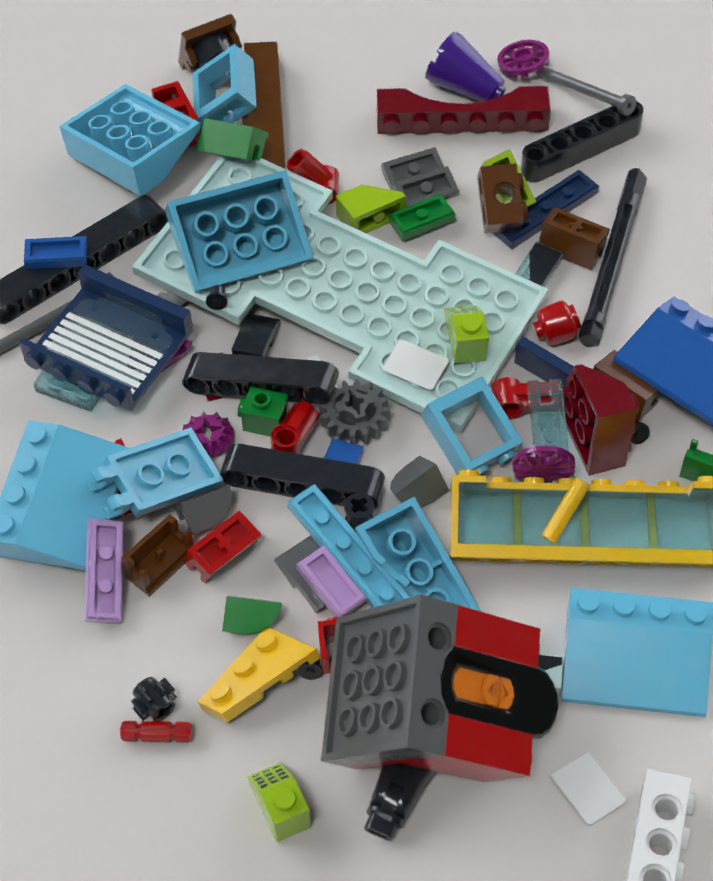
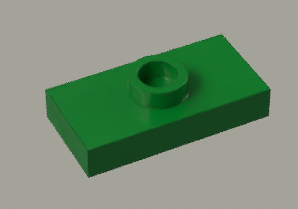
[388,194,455,241]

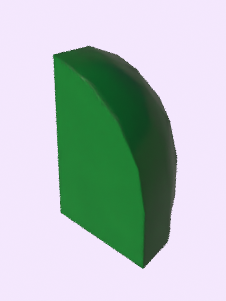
[222,595,282,634]

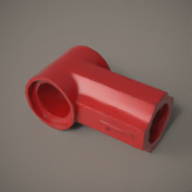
[287,148,340,204]
[492,377,558,420]
[270,400,320,454]

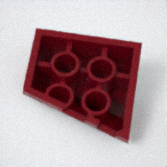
[558,364,639,476]

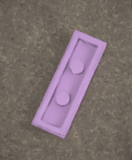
[84,518,123,624]

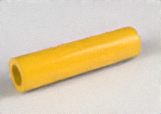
[541,478,590,544]

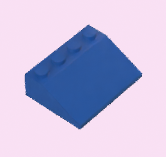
[613,297,713,426]

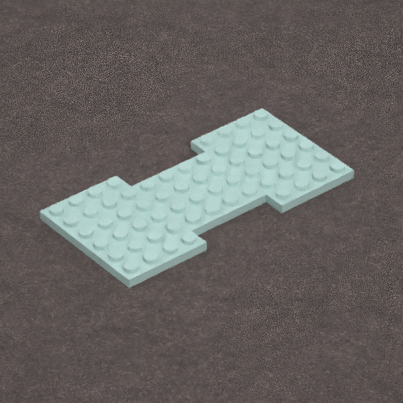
[132,155,548,433]

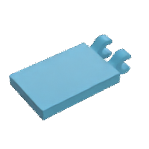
[86,427,223,520]

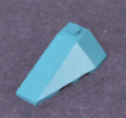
[355,497,481,611]

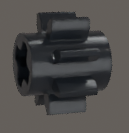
[131,677,177,721]

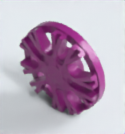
[497,40,550,79]
[512,446,575,483]

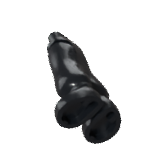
[364,763,435,841]

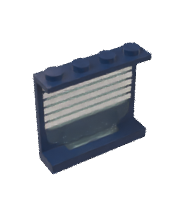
[19,264,193,411]

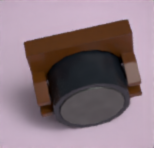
[178,14,242,72]

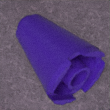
[425,32,506,102]

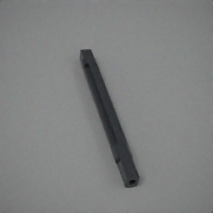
[578,168,647,347]

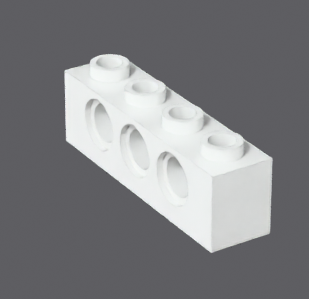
[625,768,696,881]

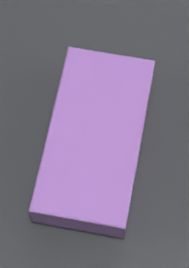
[296,545,367,617]

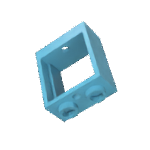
[193,44,257,127]
[421,376,523,476]

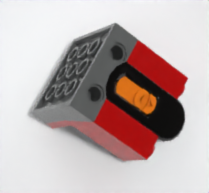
[321,594,558,782]

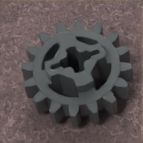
[319,379,390,444]

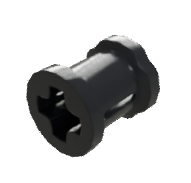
[344,493,374,533]

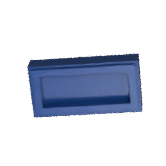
[24,236,88,269]

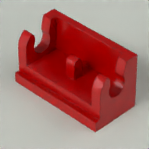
[185,510,262,583]

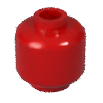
[533,300,582,346]

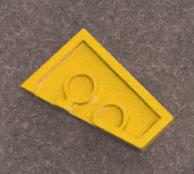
[198,627,321,723]

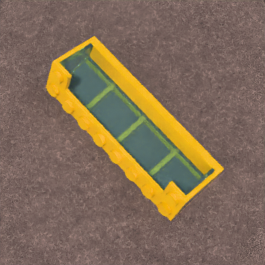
[450,470,713,568]

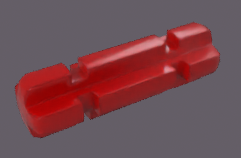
[120,721,192,743]

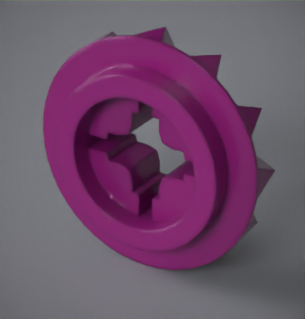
[183,411,234,457]

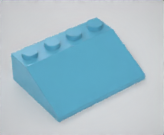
[59,84,201,196]
[165,170,313,292]
[0,420,129,570]
[561,588,713,717]

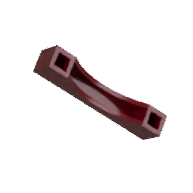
[377,86,551,134]

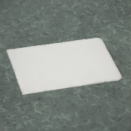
[381,339,449,390]
[550,751,626,825]

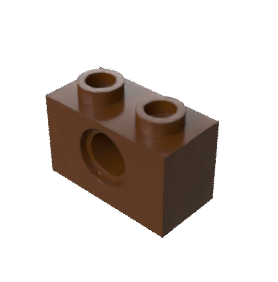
[477,163,528,234]

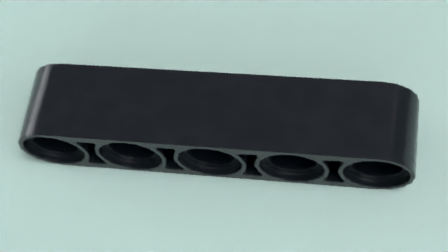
[521,101,644,183]
[182,352,339,404]
[220,443,385,510]

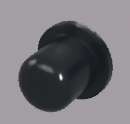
[206,285,228,310]
[631,421,650,444]
[298,659,323,680]

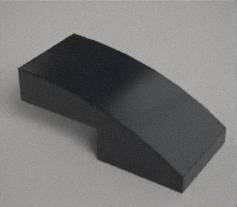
[232,314,280,357]

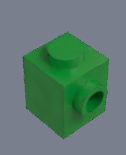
[238,387,289,437]

